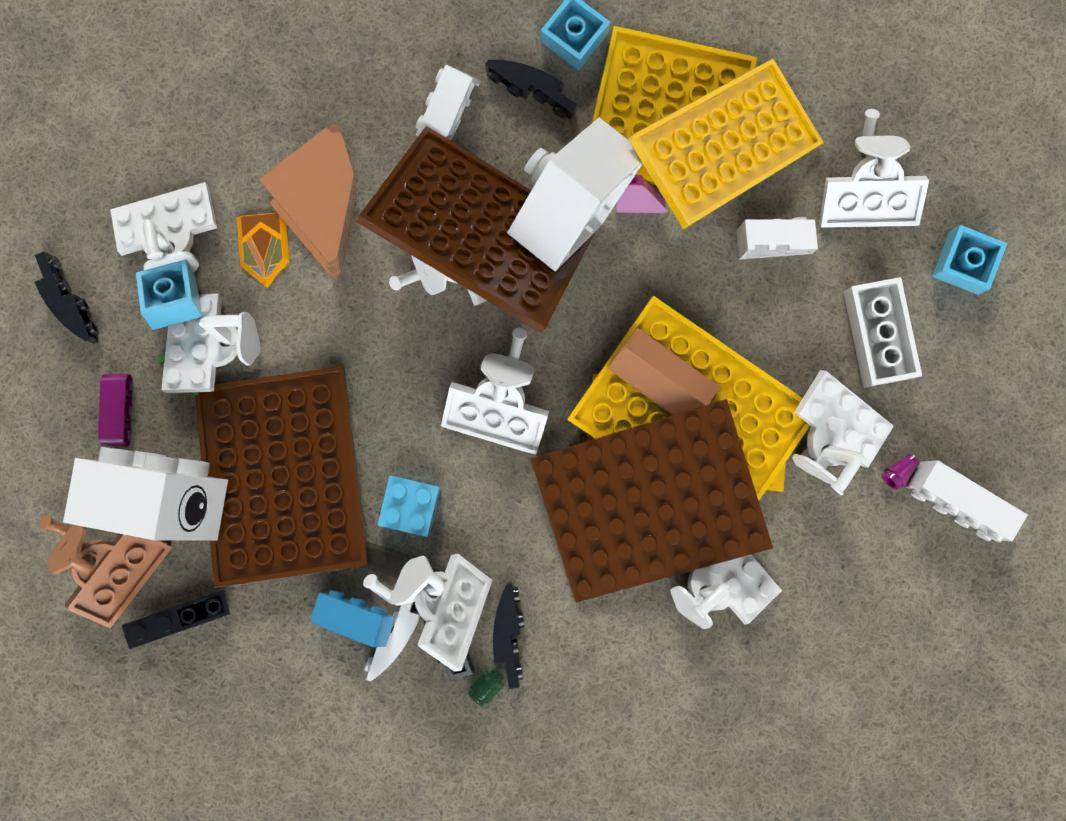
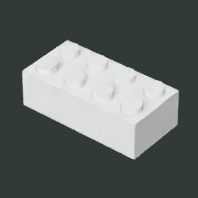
[843,277,922,388]
[906,460,1028,543]

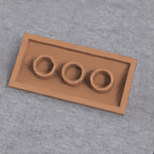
[608,327,720,415]

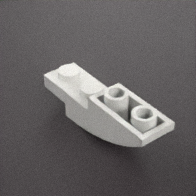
[365,602,420,681]

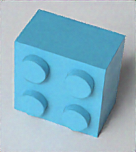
[540,0,610,71]
[932,225,1008,295]
[136,259,202,330]
[378,475,441,537]

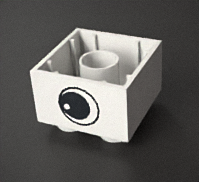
[63,447,228,541]

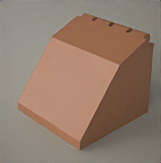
[259,124,356,280]

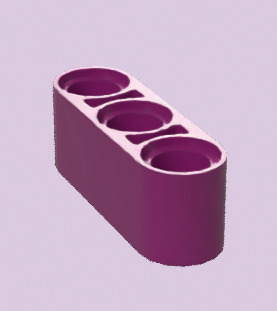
[98,374,133,446]

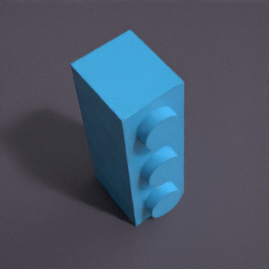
[310,589,395,647]

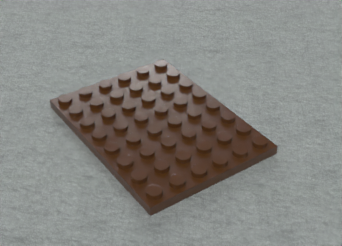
[356,126,595,333]
[195,366,369,588]
[530,399,773,603]

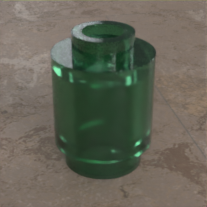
[468,668,505,707]

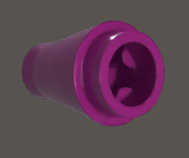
[882,454,920,490]

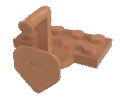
[39,515,172,628]

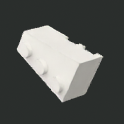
[416,65,481,141]
[736,217,818,260]

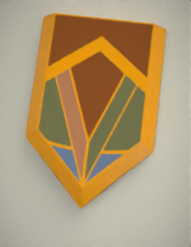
[237,213,290,288]

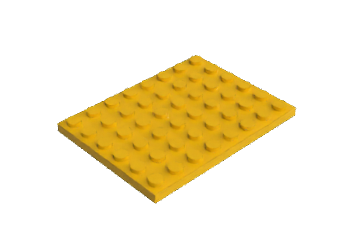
[567,296,810,500]

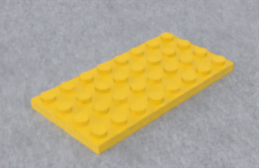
[628,59,824,229]

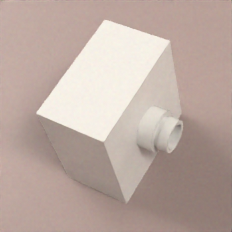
[507,117,643,271]

